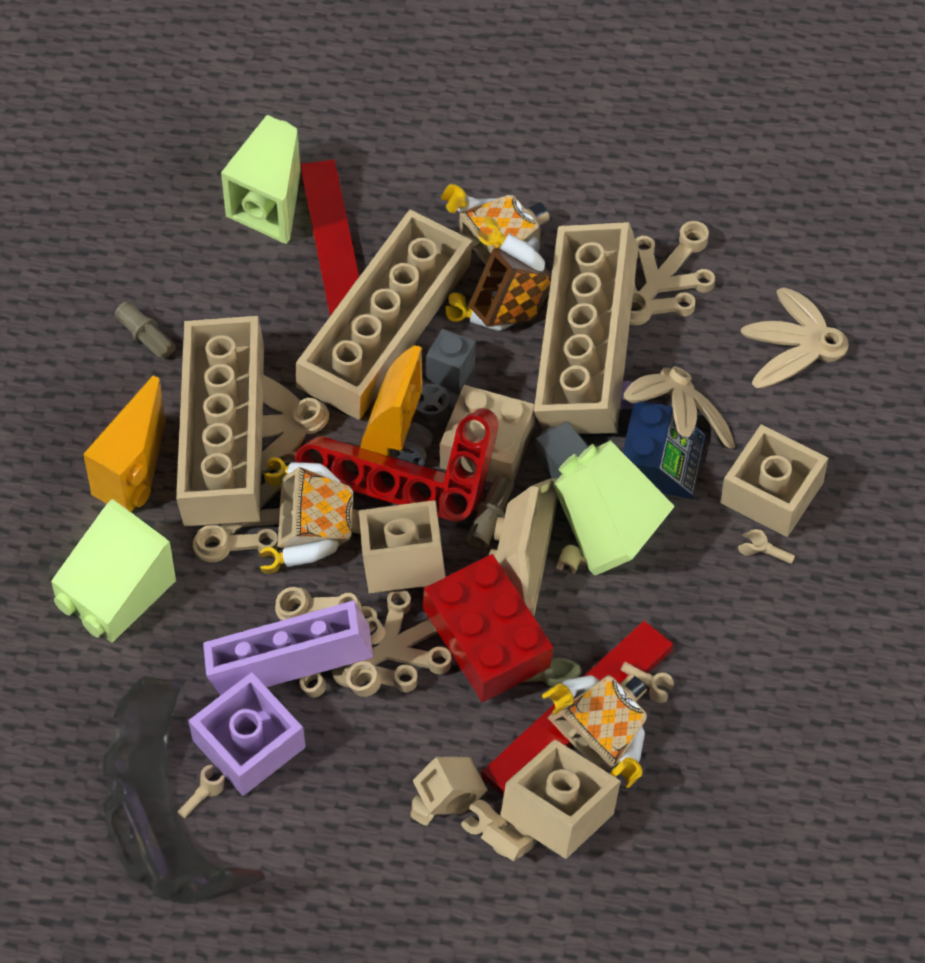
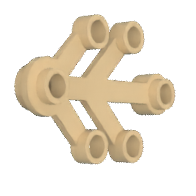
[630,221,715,326]
[193,451,296,562]
[275,587,385,698]
[332,589,451,692]

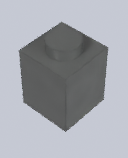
[426,329,476,393]
[535,421,588,479]

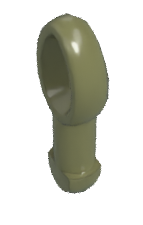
[524,658,582,687]

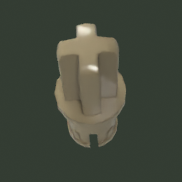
[114,301,176,360]
[465,476,514,549]

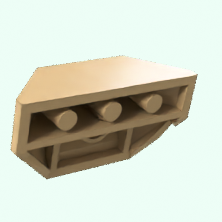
[489,478,558,617]

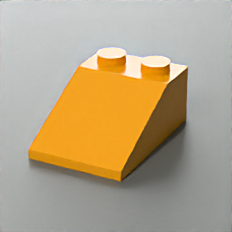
[83,375,166,512]

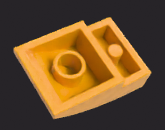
[360,345,422,456]

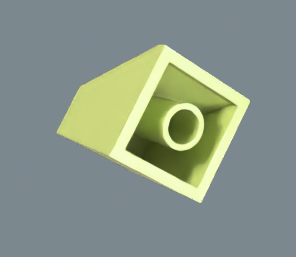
[221,115,301,244]
[553,440,675,576]
[51,499,176,643]

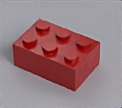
[423,554,553,703]

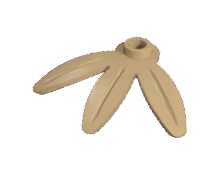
[741,288,848,388]
[623,366,735,449]
[261,375,329,475]

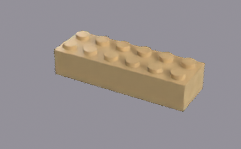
[296,209,472,420]
[534,222,638,434]
[176,316,264,526]

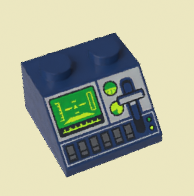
[623,401,706,499]

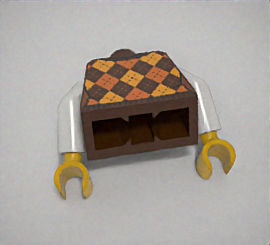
[446,217,552,331]

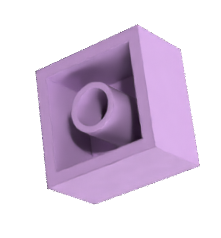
[188,672,306,796]

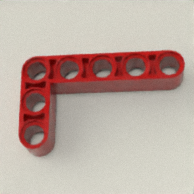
[295,408,499,521]

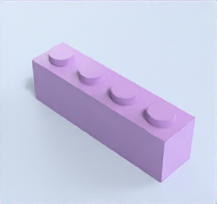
[203,600,374,696]

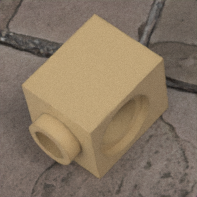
[413,757,487,814]

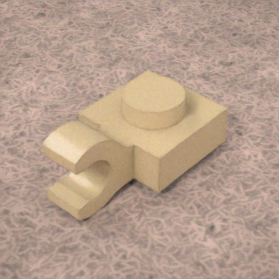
[461,800,537,861]

